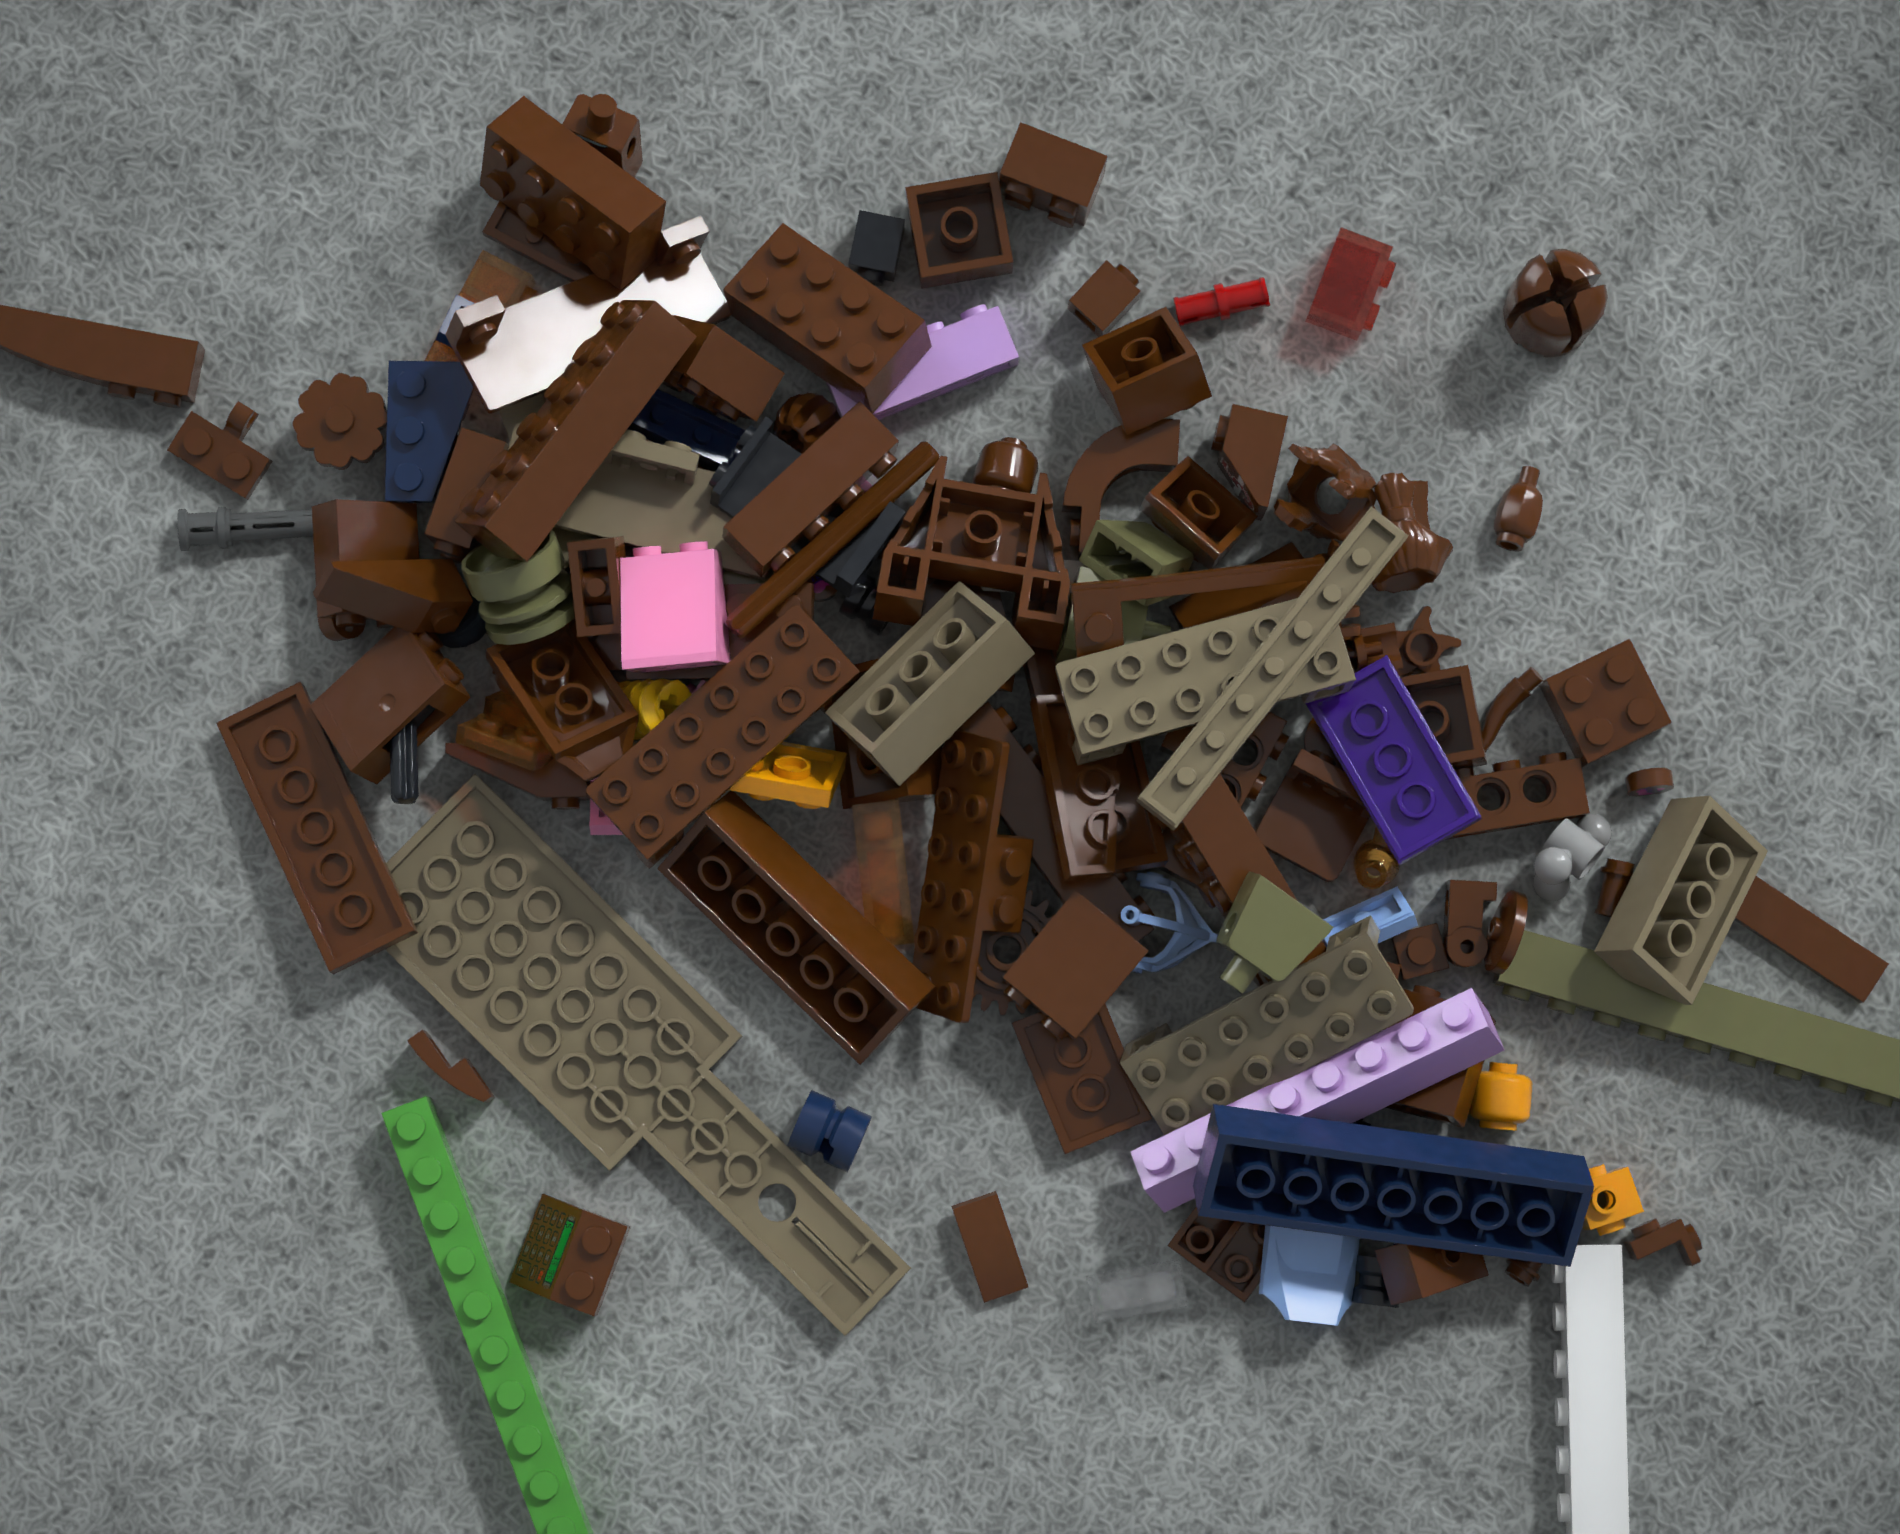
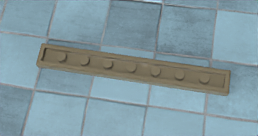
[1136,507,1409,831]

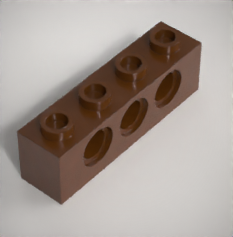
[1157,712,1290,889]
[1446,752,1590,840]

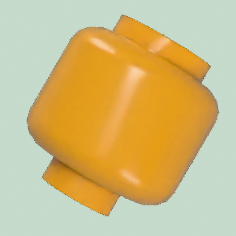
[1469,1062,1533,1131]

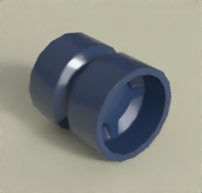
[787,1090,872,1173]

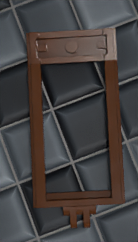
[1071,557,1361,658]

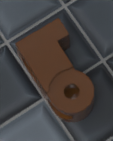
[1443,880,1497,968]

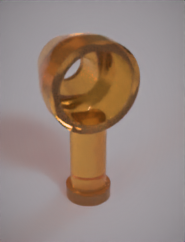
[1353,827,1401,890]

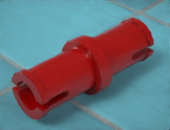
[1173,277,1270,327]

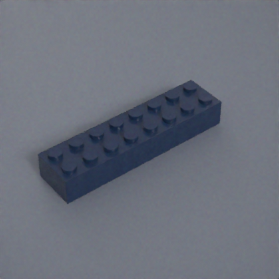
[1193,1104,1594,1267]

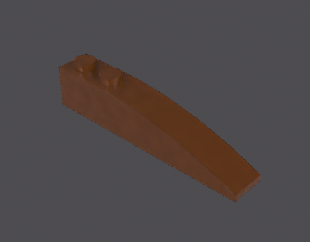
[0,305,205,408]

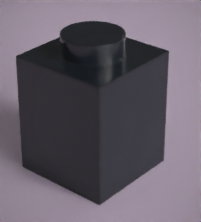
[848,210,905,286]

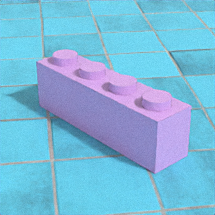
[826,304,1019,420]

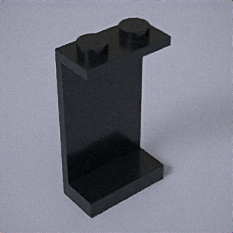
[709,417,906,598]

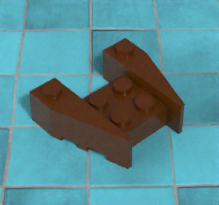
[873,456,1070,651]

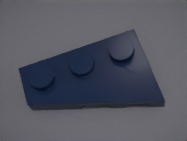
[385,360,474,503]

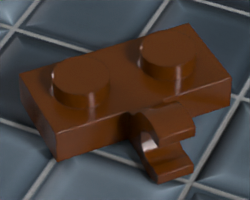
[167,401,273,500]

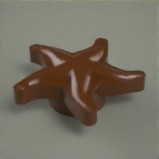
[1396,606,1461,676]

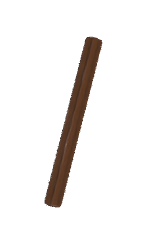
[725,441,940,638]

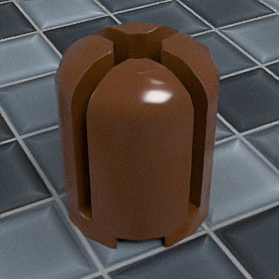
[1503,249,1608,358]

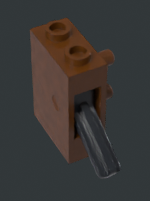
[310,627,471,804]

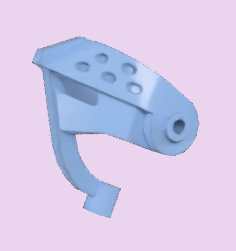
[1121,872,1218,974]

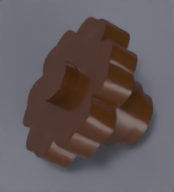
[293,373,387,470]

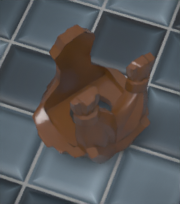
[1274,443,1377,541]
[1348,473,1453,594]

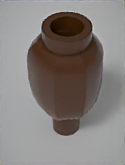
[1493,466,1543,552]

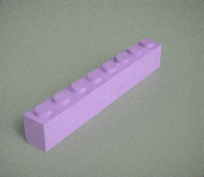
[1131,988,1505,1213]

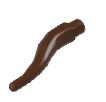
[1481,667,1543,753]

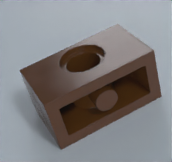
[567,536,626,637]

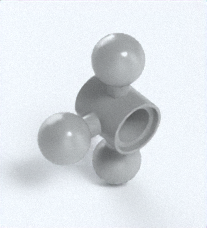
[1533,814,1612,901]

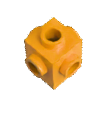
[1583,1164,1644,1236]

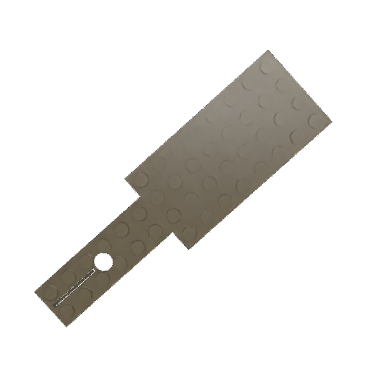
[385,774,911,1336]

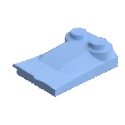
[1259,1225,1360,1326]

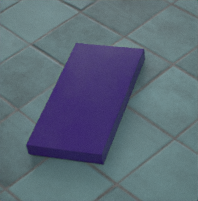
[1305,655,1482,866]

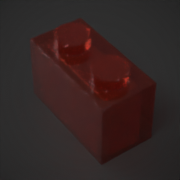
[1305,227,1396,341]

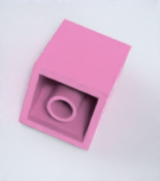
[620,542,731,673]

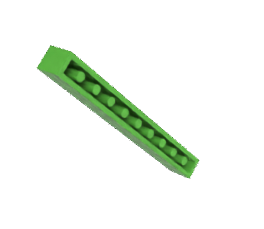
[381,1096,594,1534]

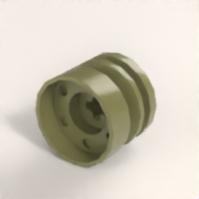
[461,530,575,645]

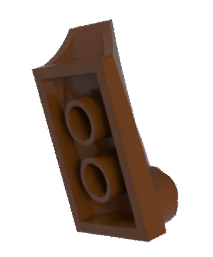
[486,619,639,782]

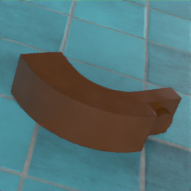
[1062,419,1180,559]

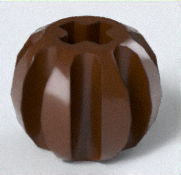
[773,393,841,454]

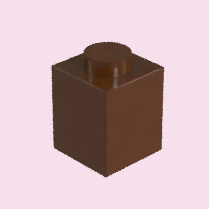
[1067,260,1141,337]

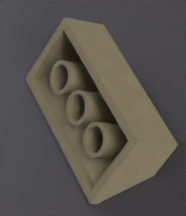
[825,581,1035,786]
[1594,796,1768,1005]

